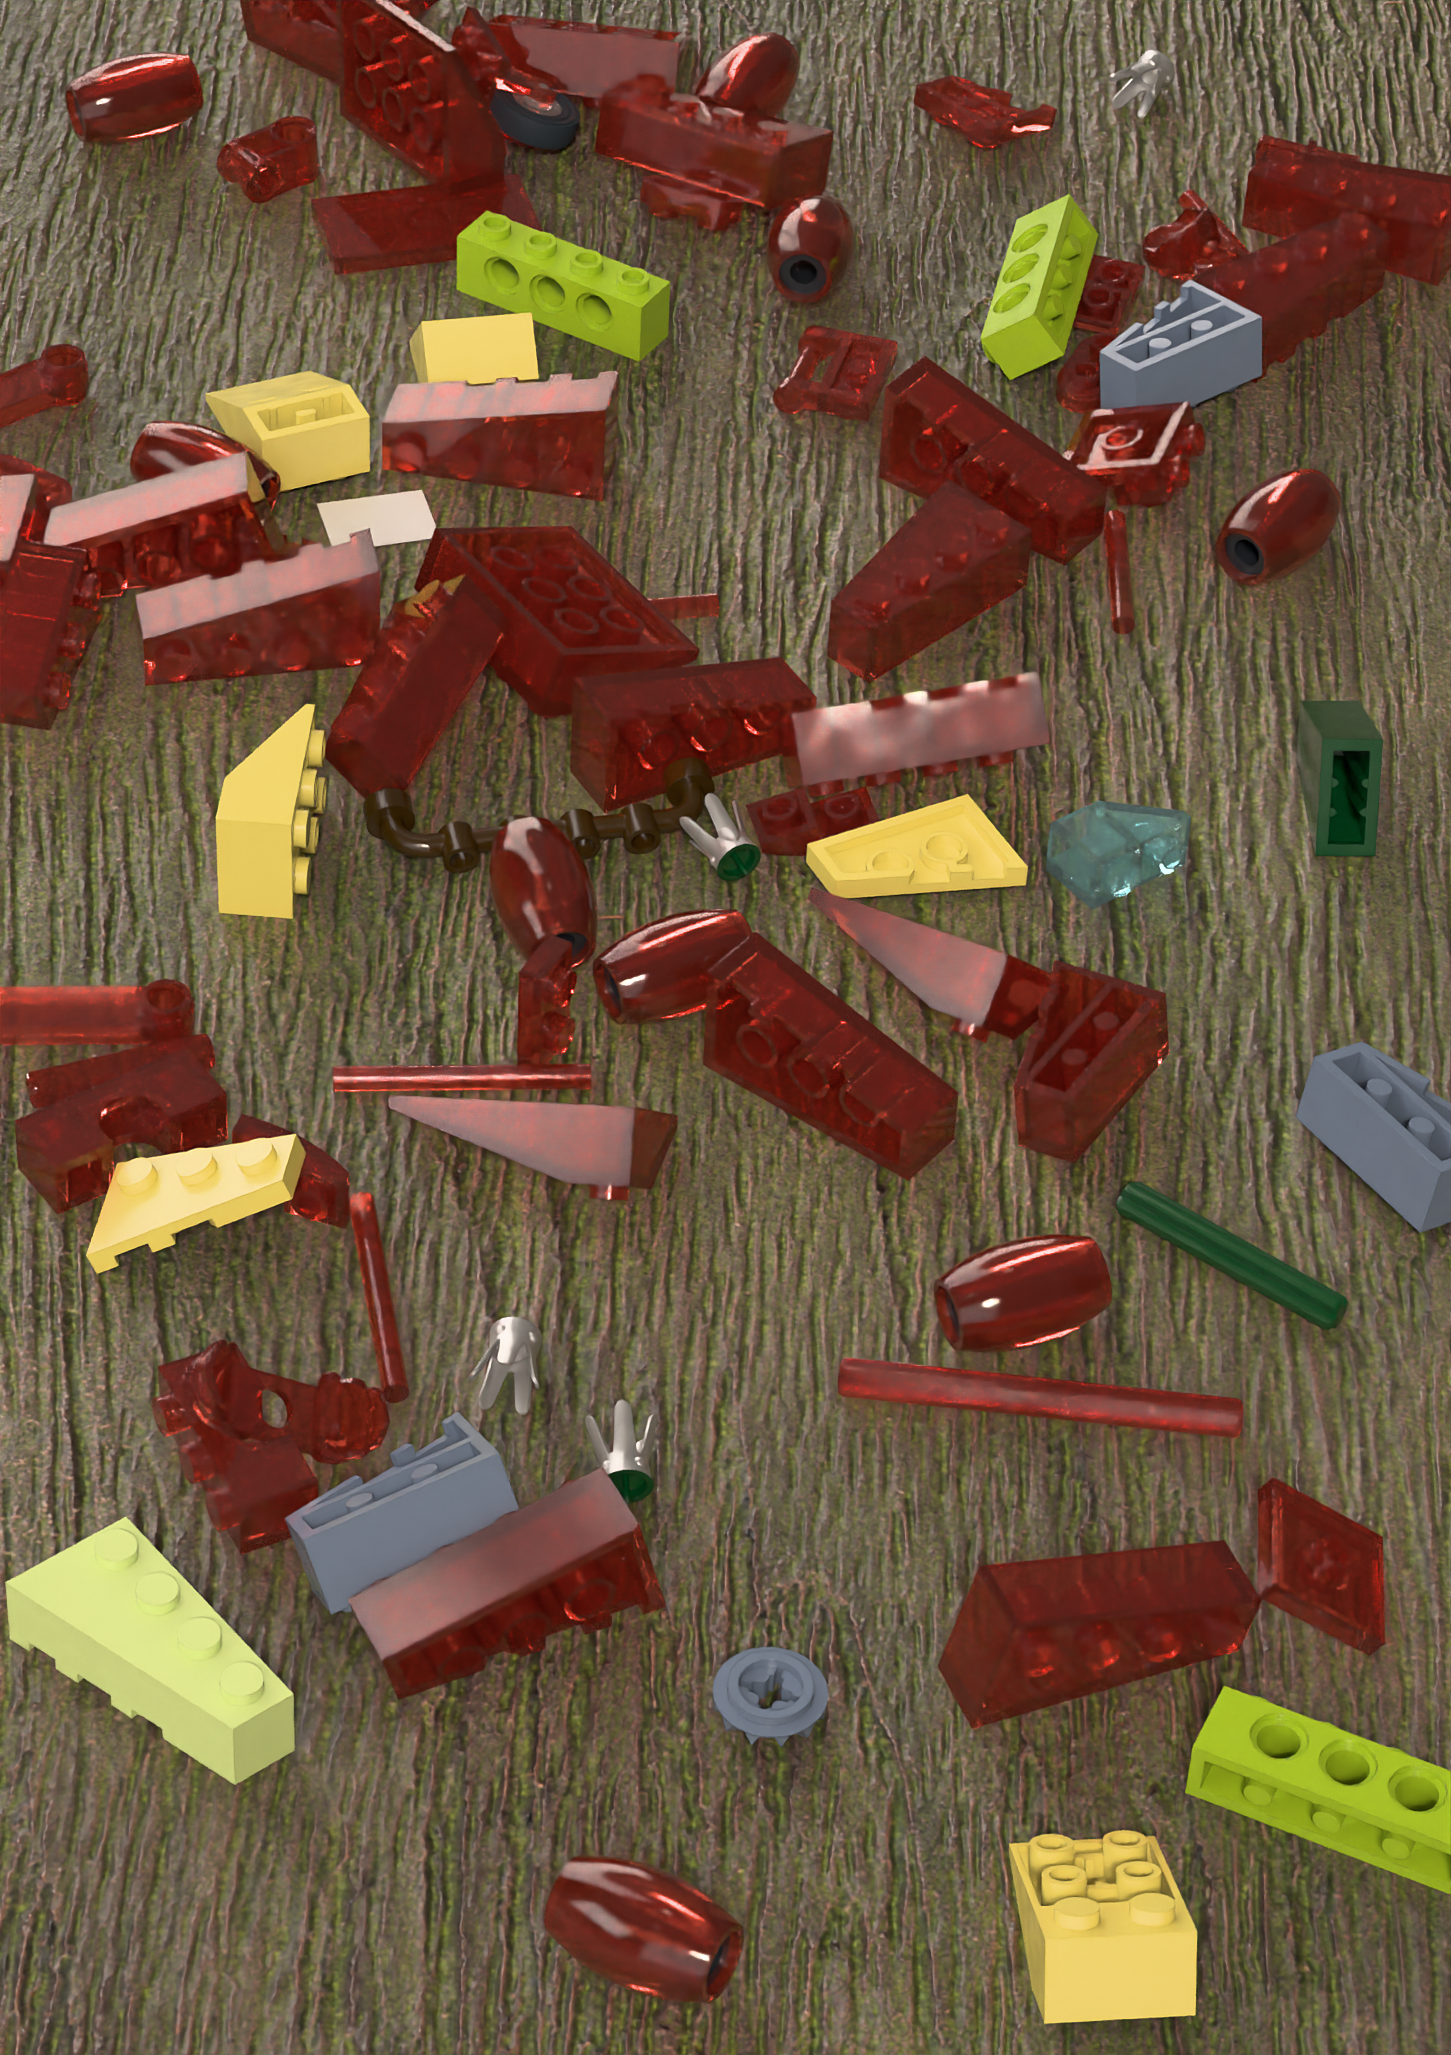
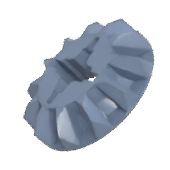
[713,1647,828,1748]

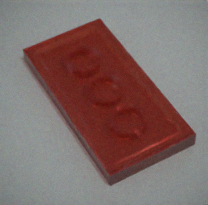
[311,174,543,275]

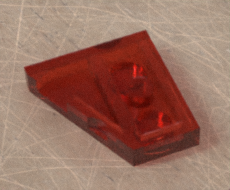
[913,75,1057,148]

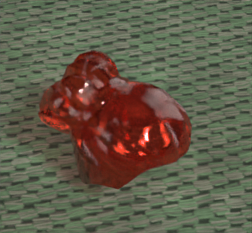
[1141,206,1243,291]

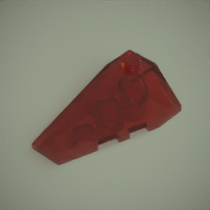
[808,887,1072,1043]
[388,1095,678,1201]

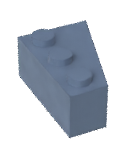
[1100,279,1262,430]
[1295,1041,1451,1233]
[285,1412,526,1615]

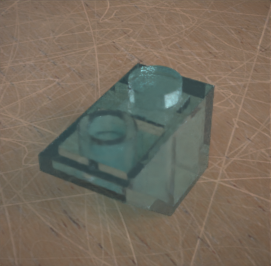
[1045,801,1191,909]

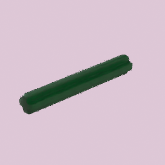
[1116,1182,1349,1330]

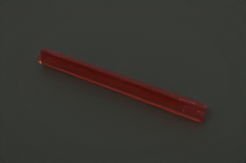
[837,1357,1244,1438]

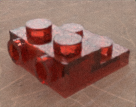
[1054,401,1206,507]

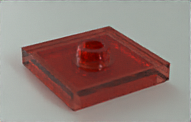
[1258,1477,1385,1656]

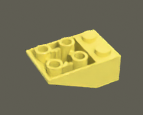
[206,371,370,494]
[216,704,327,919]
[1009,1830,1197,2024]

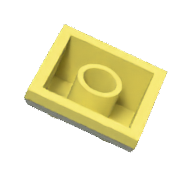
[409,312,539,404]

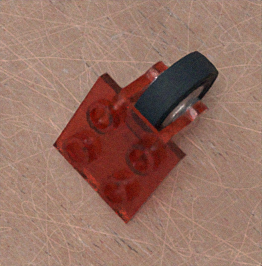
[433,6,580,152]

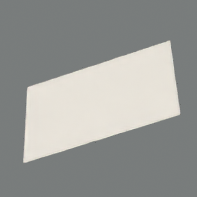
[317,490,440,552]

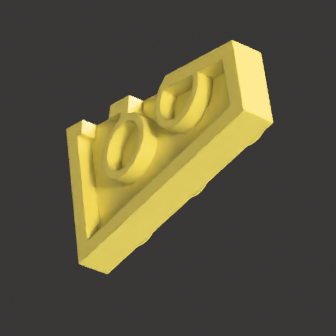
[806,794,1028,899]
[86,1134,306,1274]

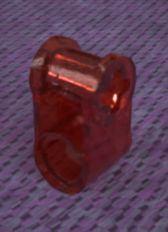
[217,116,320,204]

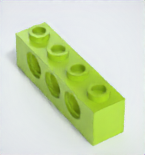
[980,194,1099,380]
[457,211,670,362]
[1185,1686,1451,1895]

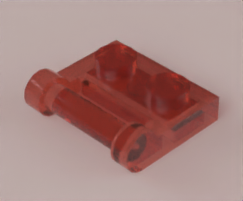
[773,325,898,421]

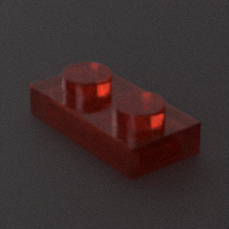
[517,934,577,1075]

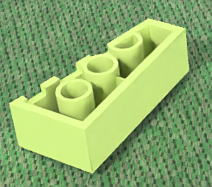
[5,1517,295,1785]

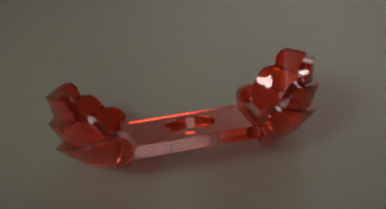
[180,1339,390,1465]

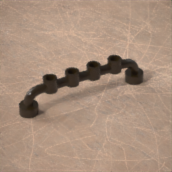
[363,757,715,873]

